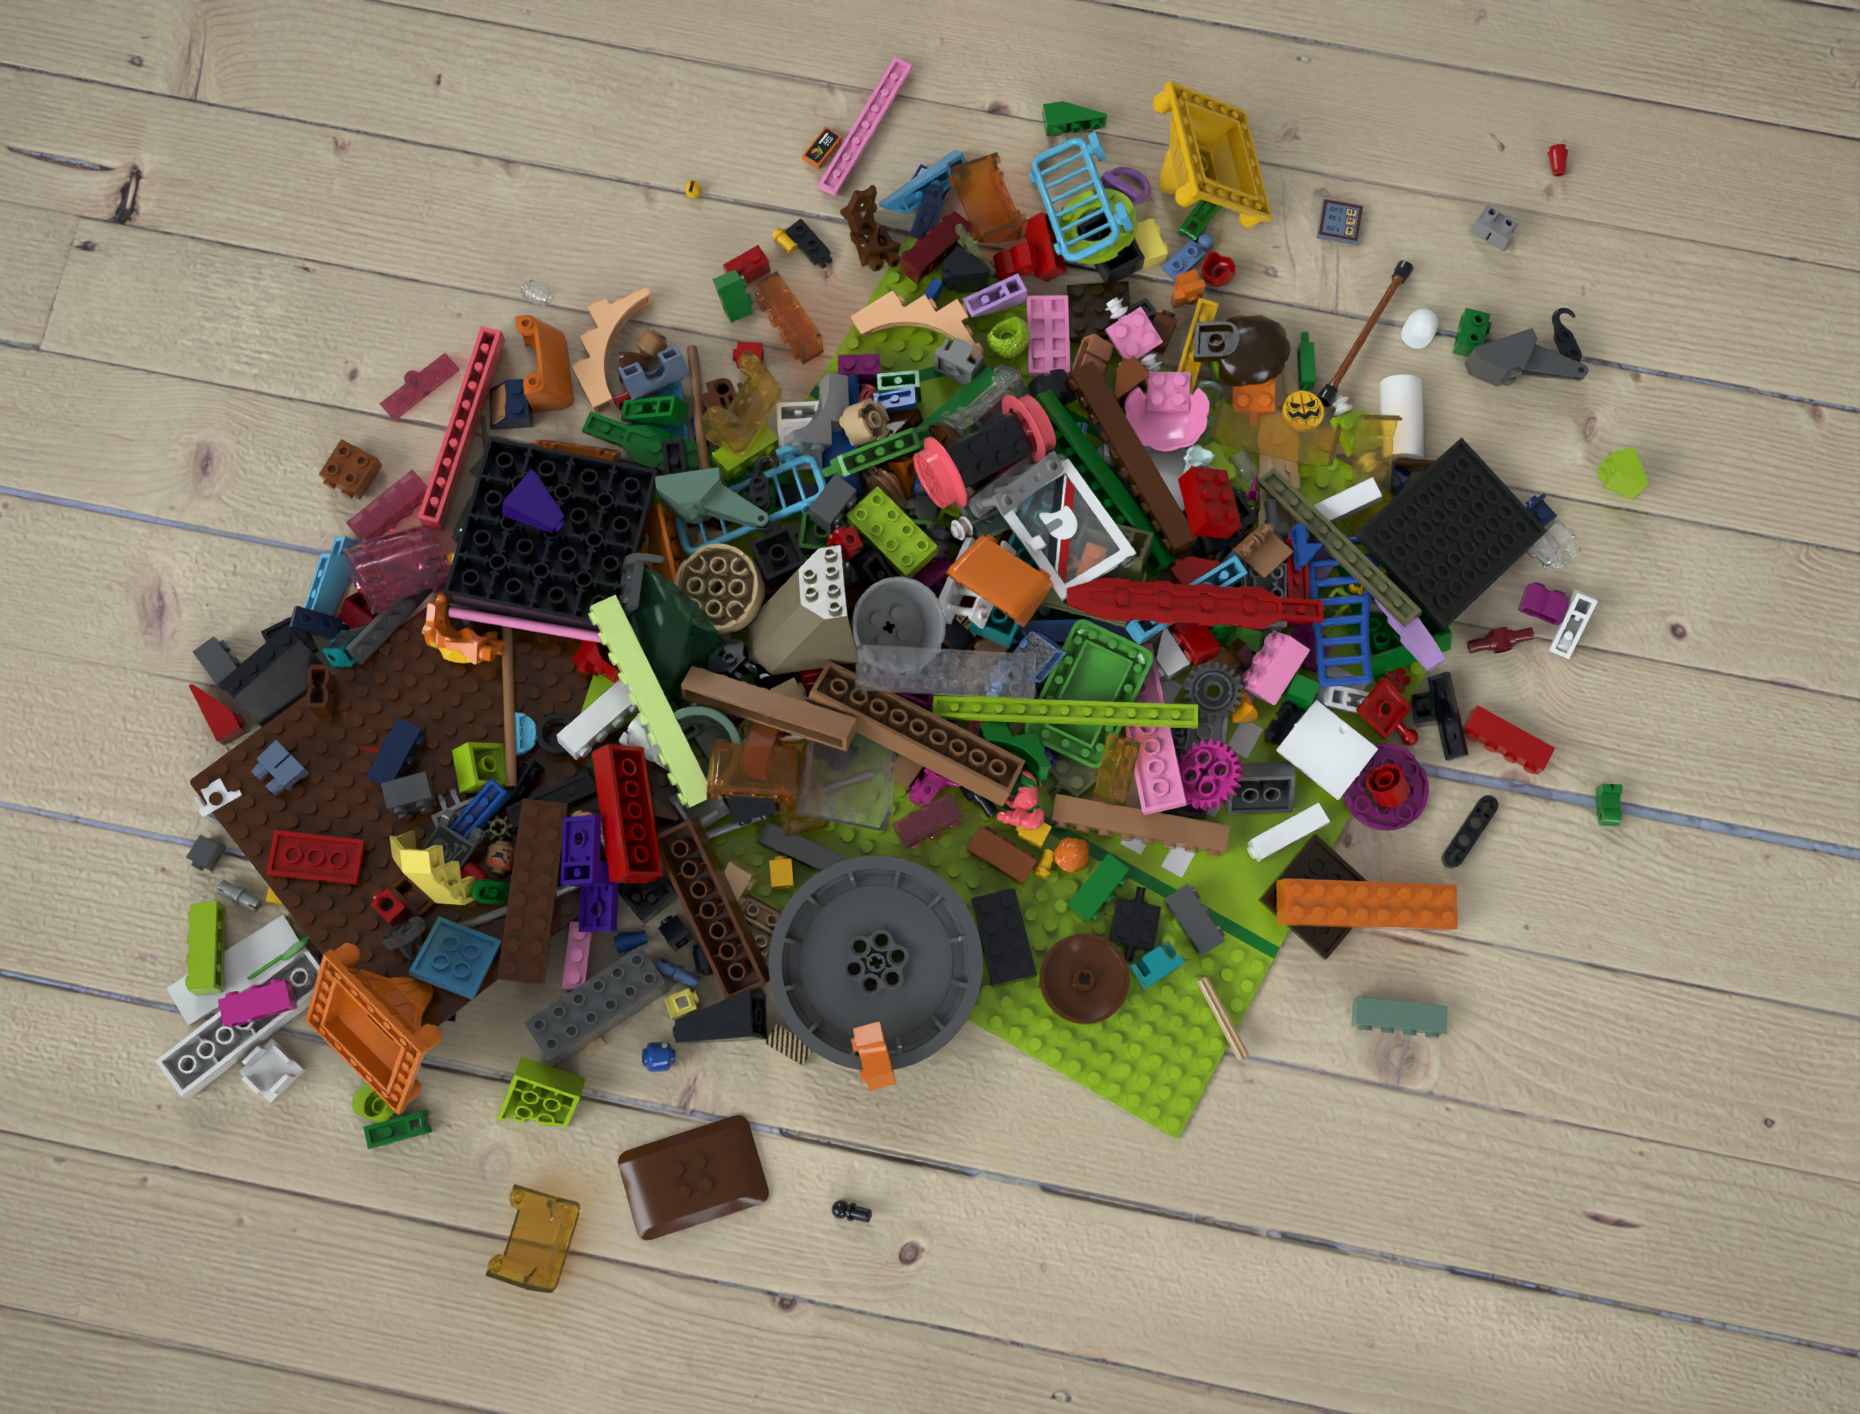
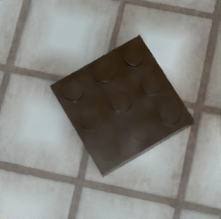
[1067,281,1131,342]

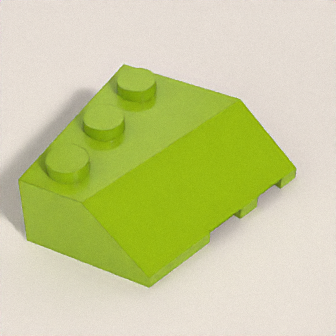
[496,1056,586,1127]

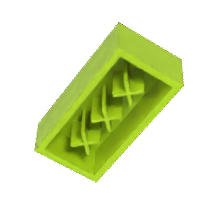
[846,486,938,579]

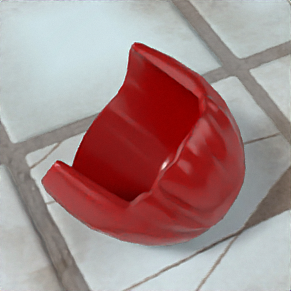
[1201,251,1236,287]

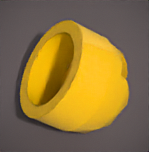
[685,180,701,198]

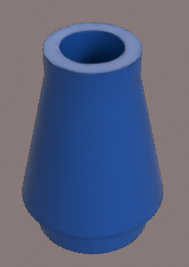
[614,930,648,954]

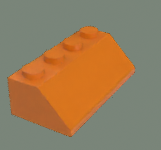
[646,504,687,601]

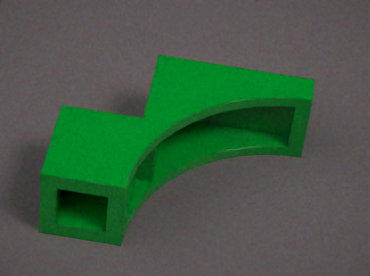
[977,721,1051,781]

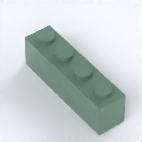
[1352,997,1447,1038]

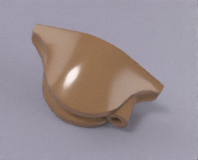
[862,466,907,509]

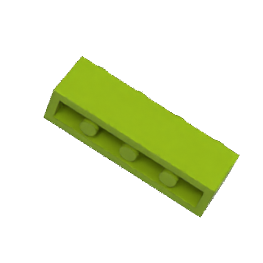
[185,901,226,996]

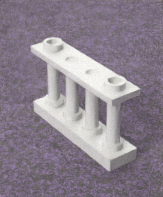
[938,537,1017,629]

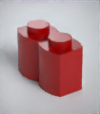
[993,241,1039,281]

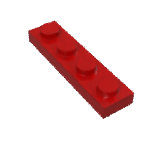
[1285,539,1311,625]

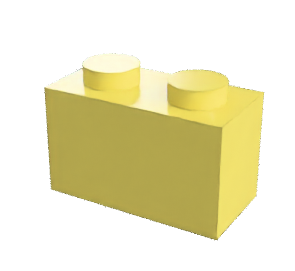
[1134,218,1169,270]

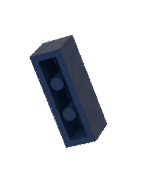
[366,718,425,786]

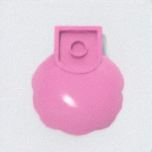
[1125,371,1210,453]

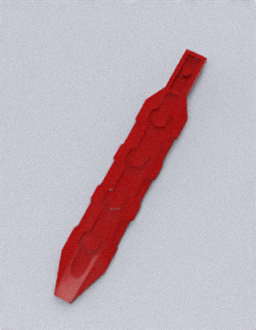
[1066,577,1324,629]

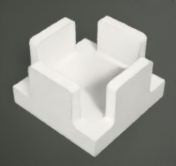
[194,779,242,824]
[239,1038,305,1103]

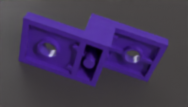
[561,815,619,932]

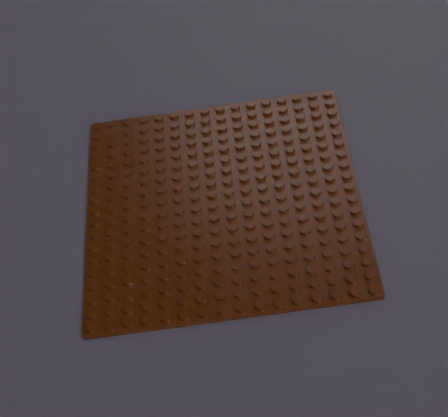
[190,603,683,1027]

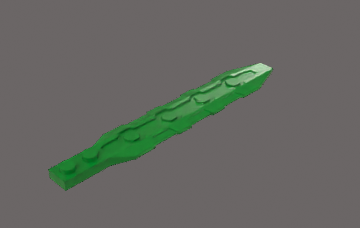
[582,411,803,518]

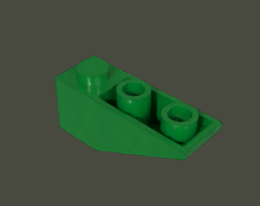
[1042,101,1107,136]

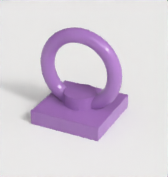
[1098,167,1151,210]

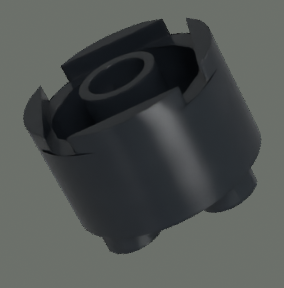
[1028,369,1077,407]

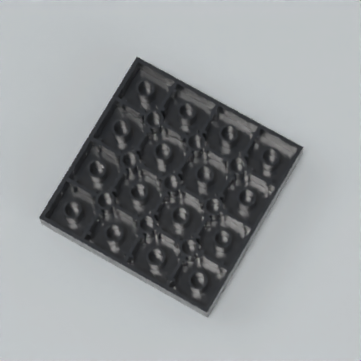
[443,437,658,632]

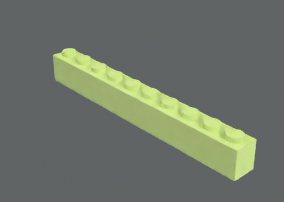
[588,595,714,809]

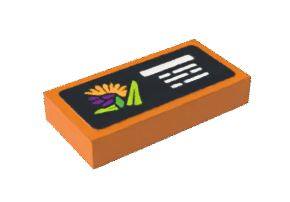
[802,126,842,170]

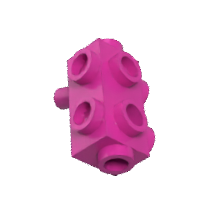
[908,767,959,806]

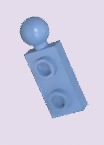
[1162,233,1214,281]

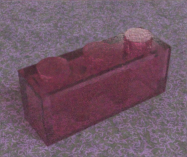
[892,793,963,851]

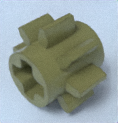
[485,815,514,842]

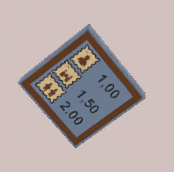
[1316,199,1364,245]

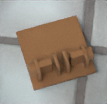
[1233,523,1294,579]

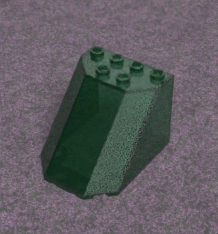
[626,564,726,707]

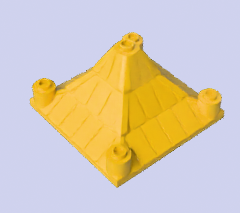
[1153,81,1273,228]

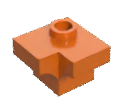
[1170,269,1206,308]

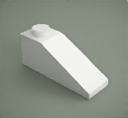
[1549,589,1598,659]
[1313,685,1382,714]

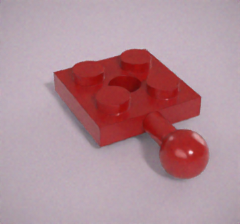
[1356,678,1419,746]

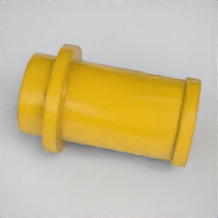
[772,228,798,254]
[1034,849,1055,879]

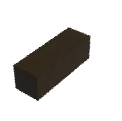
[1228,637,1253,672]

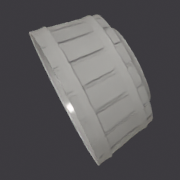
[850,577,946,673]

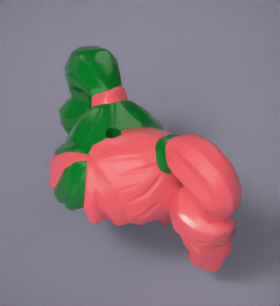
[997,764,1049,830]

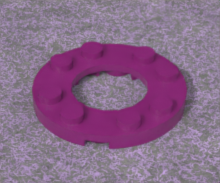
[1343,743,1429,831]

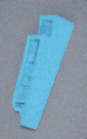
[304,537,366,616]

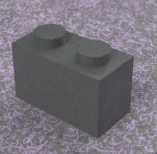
[193,636,242,690]

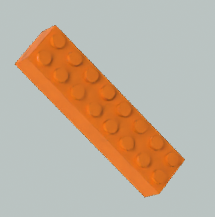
[1277,878,1458,931]

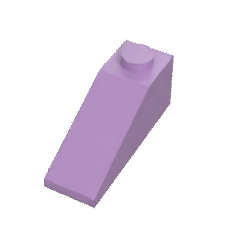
[962,273,1027,318]

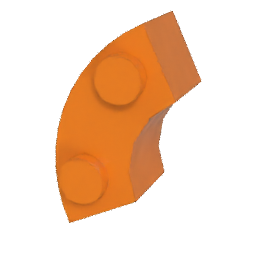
[851,1021,896,1091]

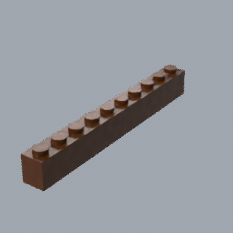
[1068,361,1198,556]

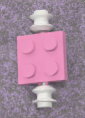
[1105,297,1163,372]

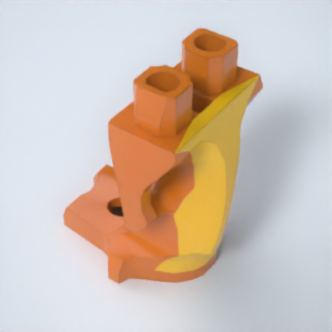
[422,594,506,664]

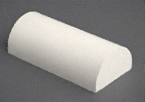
[1380,375,1424,462]

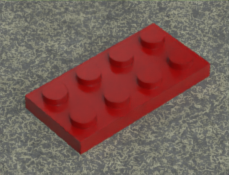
[266,830,366,885]

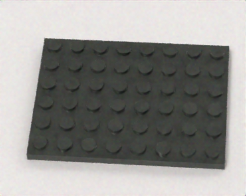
[1354,437,1547,631]

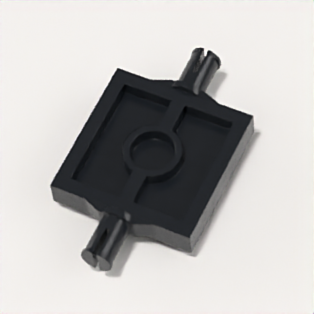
[1109,886,1161,962]

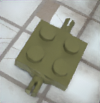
[955,224,997,278]
[1047,754,1109,798]

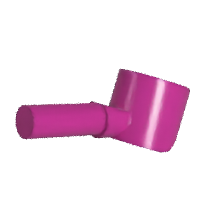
[1245,477,1259,505]

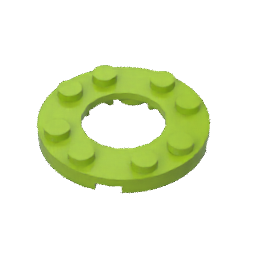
[1058,188,1138,264]

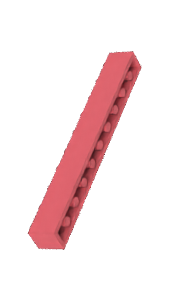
[418,326,506,531]

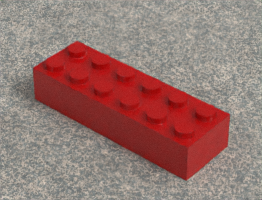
[592,744,663,883]

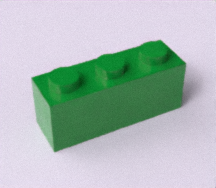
[1066,853,1130,923]

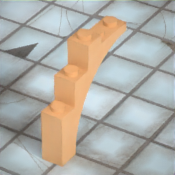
[572,287,653,414]
[850,290,984,362]

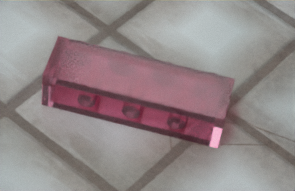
[346,469,428,547]

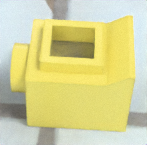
[664,988,701,1021]

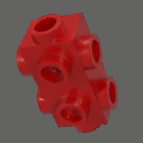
[827,526,863,562]

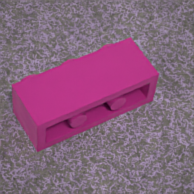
[218,978,297,1028]

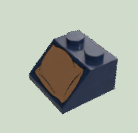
[490,379,533,430]

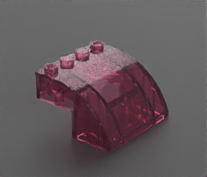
[341,524,451,614]

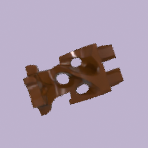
[840,185,901,272]

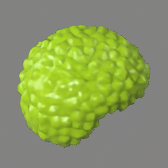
[987,317,1030,359]

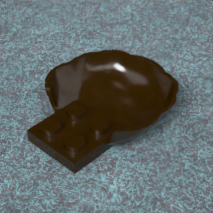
[1193,315,1291,387]

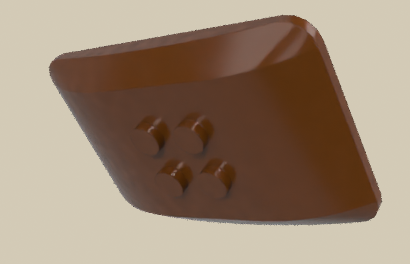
[618,1115,769,1241]

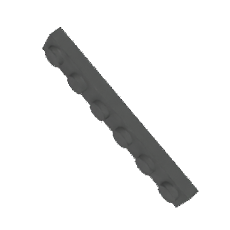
[345,559,445,665]

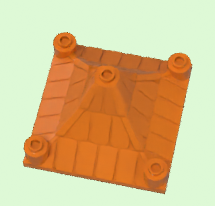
[305,943,441,1115]

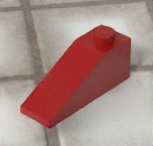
[189,684,247,746]

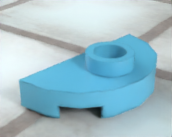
[515,712,537,756]

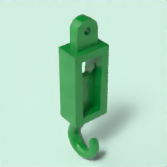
[1297,332,1318,396]

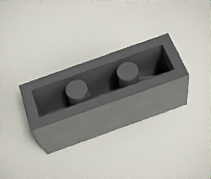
[1163,884,1225,957]

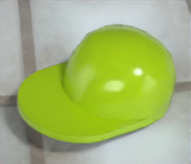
[352,1083,395,1122]

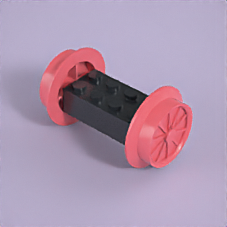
[913,395,1056,509]

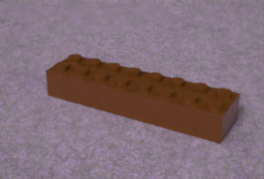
[497,798,569,985]
[657,816,770,999]

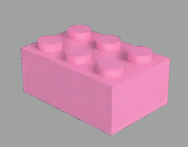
[1239,631,1310,706]

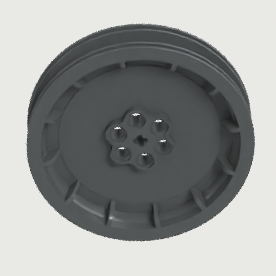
[769,856,983,1070]

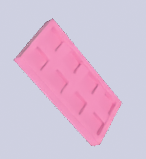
[1026,295,1070,376]

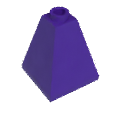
[502,469,566,533]

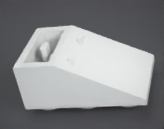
[777,401,822,471]

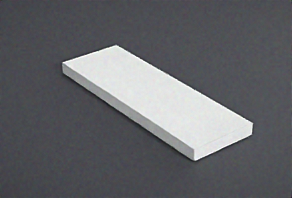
[166,914,300,1026]

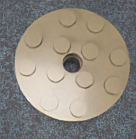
[674,543,765,634]

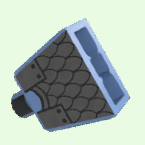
[1014,630,1067,683]

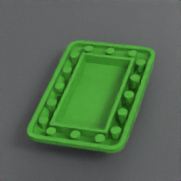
[1025,619,1153,769]

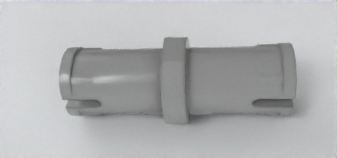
[216,880,263,912]

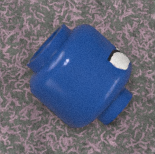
[642,1042,676,1072]

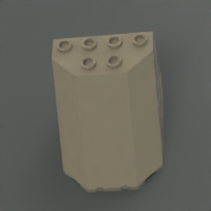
[747,545,859,675]

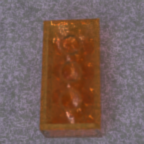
[755,271,824,365]

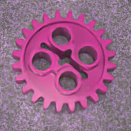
[1178,739,1244,811]

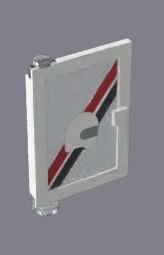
[996,454,1136,601]

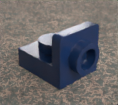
[1380,463,1411,495]
[1525,493,1557,527]

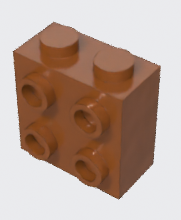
[319,439,382,500]

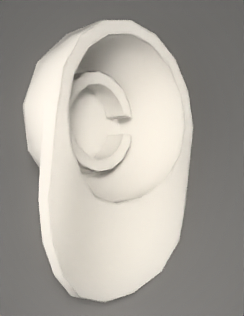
[1401,308,1439,349]

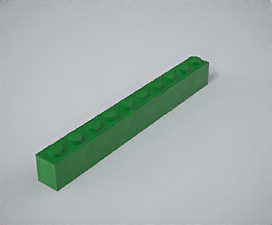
[1034,390,1178,577]

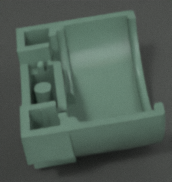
[674,706,744,796]

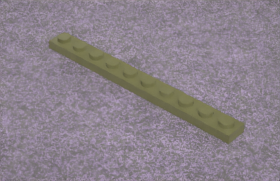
[1258,468,1422,627]

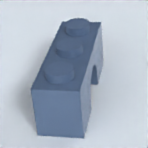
[619,346,690,400]

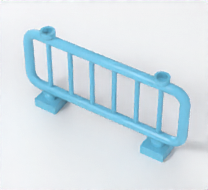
[1028,131,1134,262]
[675,446,826,556]

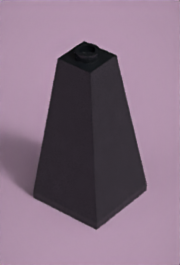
[673,991,767,1044]

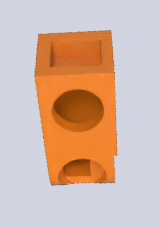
[888,457,916,499]

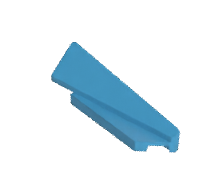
[879,150,971,214]

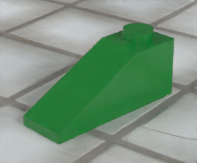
[621,396,689,426]

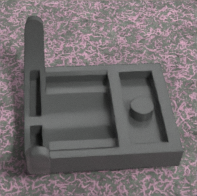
[618,553,664,616]

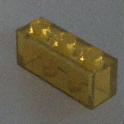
[1093,734,1141,806]

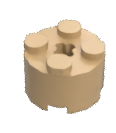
[839,398,889,447]

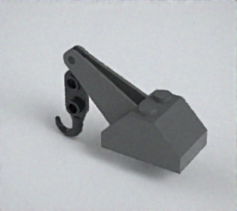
[1464,308,1588,387]

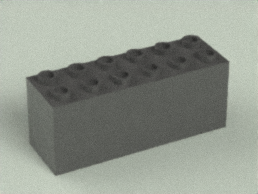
[524,945,668,1068]

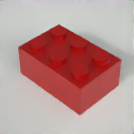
[1178,466,1242,539]

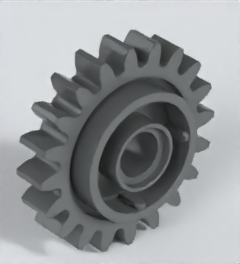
[1183,662,1244,722]

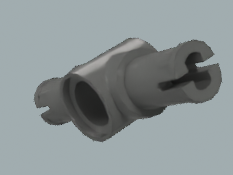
[1263,499,1288,563]

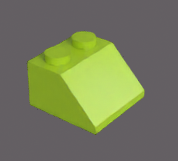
[1597,446,1650,500]
[452,742,506,793]

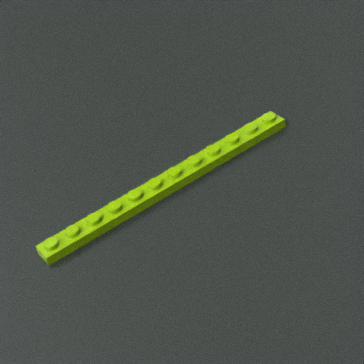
[932,696,1198,728]

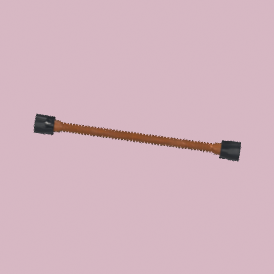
[1317,260,1414,407]

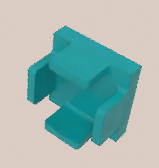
[1129,941,1185,991]

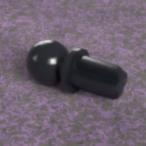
[832,1200,872,1222]

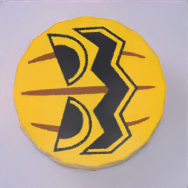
[1282,391,1324,432]

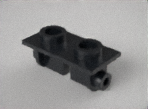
[1264,700,1303,746]
[506,758,545,802]

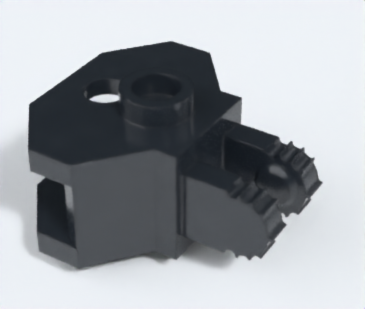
[708,638,759,684]

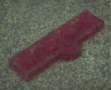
[380,353,459,421]

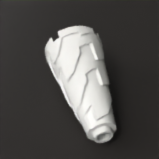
[619,715,701,770]

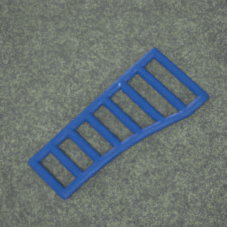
[1308,536,1380,687]

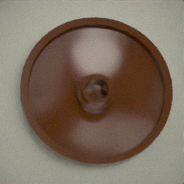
[1039,934,1130,1025]

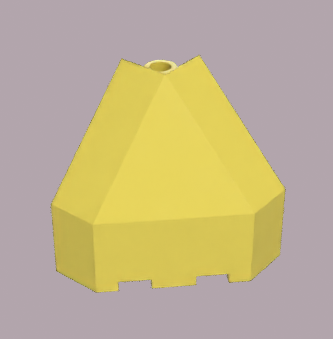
[390,830,475,905]

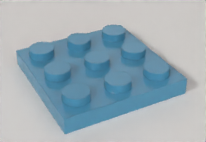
[409,916,502,1000]

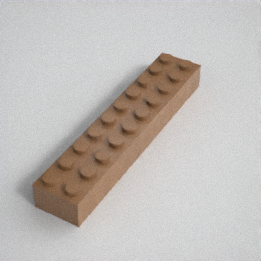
[807,660,1025,807]

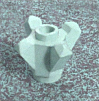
[1183,444,1215,474]

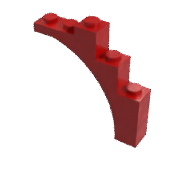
[571,639,620,683]

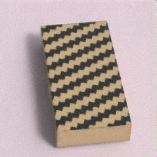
[765,1024,812,1066]

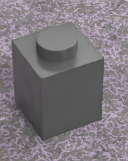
[186,834,226,871]

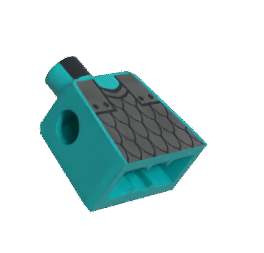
[322,626,366,667]

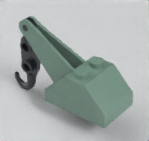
[655,455,779,530]

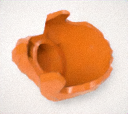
[1054,837,1089,873]

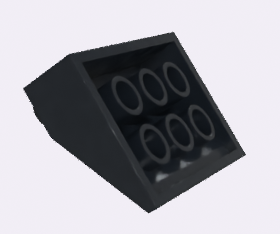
[220,625,325,727]

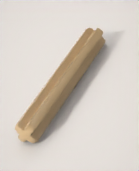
[1197,976,1249,1060]

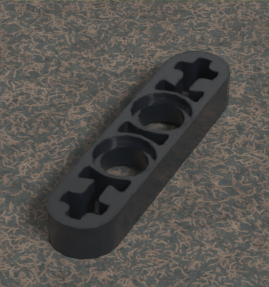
[1441,795,1498,868]

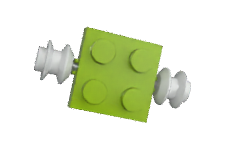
[1330,395,1383,474]

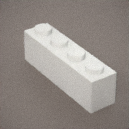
[557,681,638,760]

